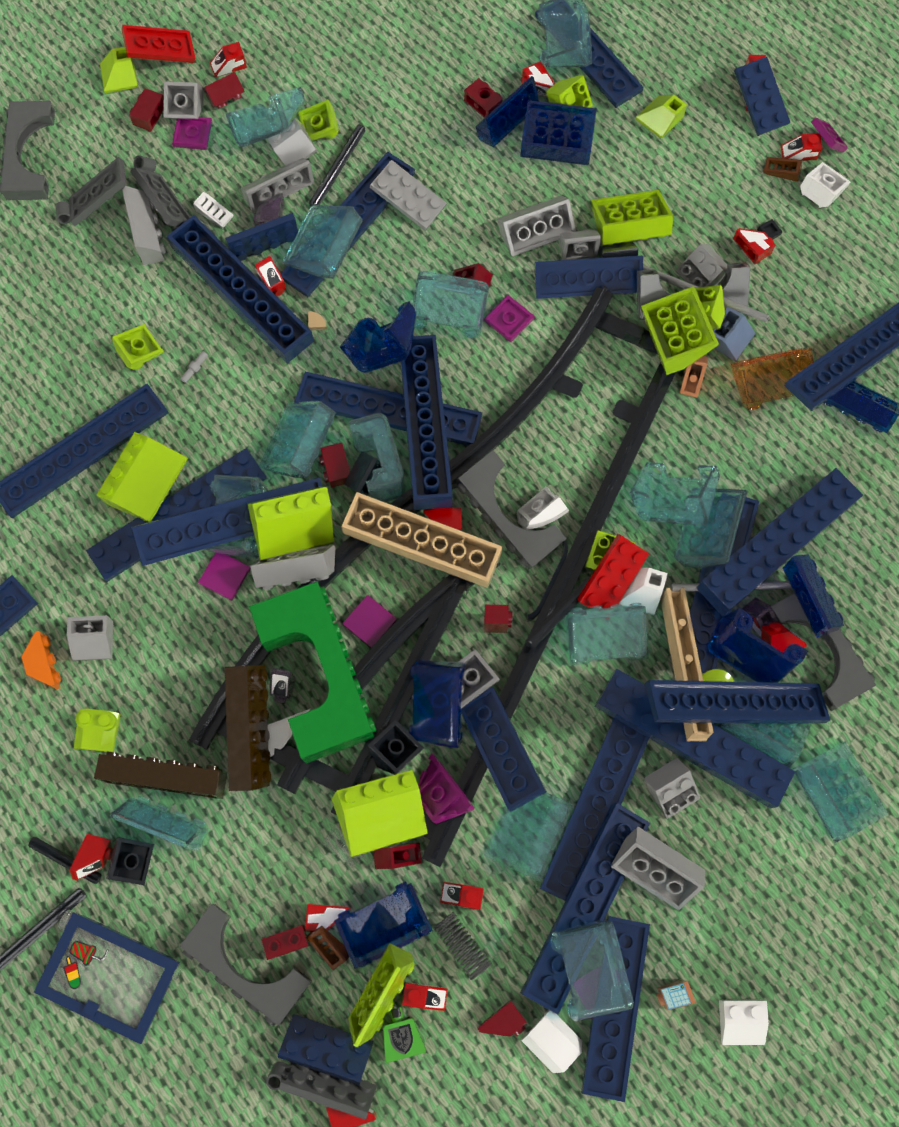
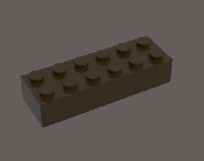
[225,665,271,791]
[94,751,227,799]

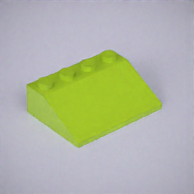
[591,190,673,245]
[641,286,719,375]
[96,432,188,522]
[247,486,334,560]
[331,770,428,857]
[348,943,415,1047]

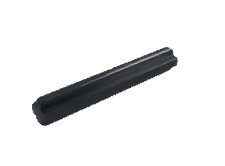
[28,837,102,884]

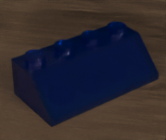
[476,76,540,148]
[824,380,899,433]
[782,554,844,638]

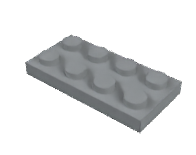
[370,160,447,231]

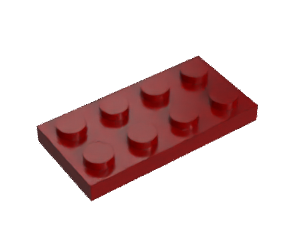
[121,24,196,63]
[577,534,649,620]

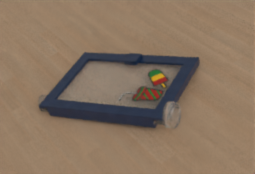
[34,909,182,1044]

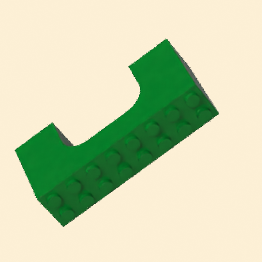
[249,581,377,764]

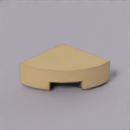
[308,311,327,330]

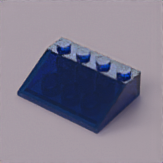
[520,100,597,165]

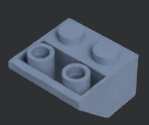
[713,307,755,362]

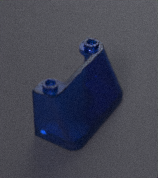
[340,301,417,373]
[708,608,808,683]
[409,660,465,748]
[334,882,434,969]

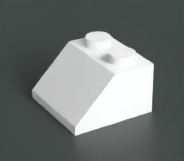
[719,999,769,1045]

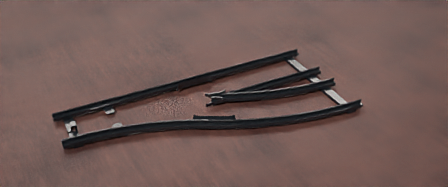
[188,286,676,867]

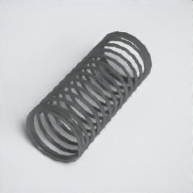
[433,912,492,980]

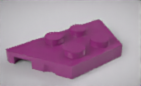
[418,754,475,824]

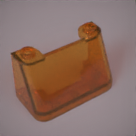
[730,348,814,410]

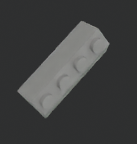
[241,158,314,213]
[122,186,166,265]
[497,195,576,256]
[250,544,335,590]
[412,649,500,728]
[611,826,705,910]

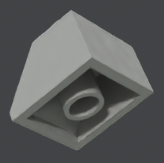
[164,82,204,119]
[266,115,317,166]
[559,229,601,260]

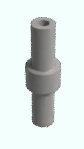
[180,351,208,383]

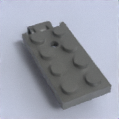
[130,155,190,227]
[56,157,127,226]
[266,1062,377,1120]

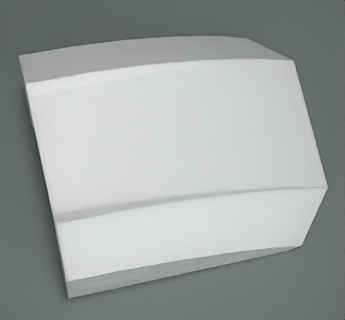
[800,162,851,208]
[517,487,569,530]
[521,1009,582,1073]

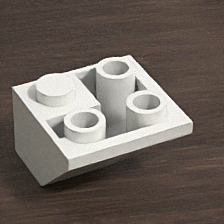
[619,568,668,615]

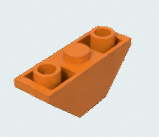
[21,631,61,689]

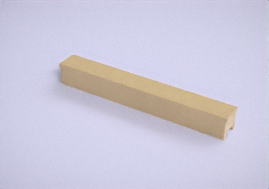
[660,588,714,741]

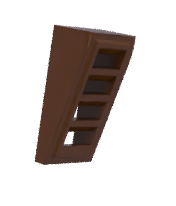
[763,157,802,182]
[306,926,352,970]

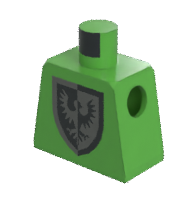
[383,1007,426,1063]

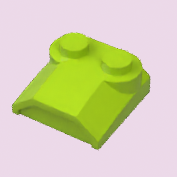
[297,99,339,141]
[112,324,164,370]
[74,709,121,752]

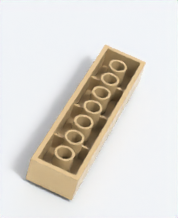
[341,492,502,588]

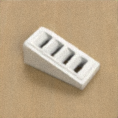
[193,192,233,229]

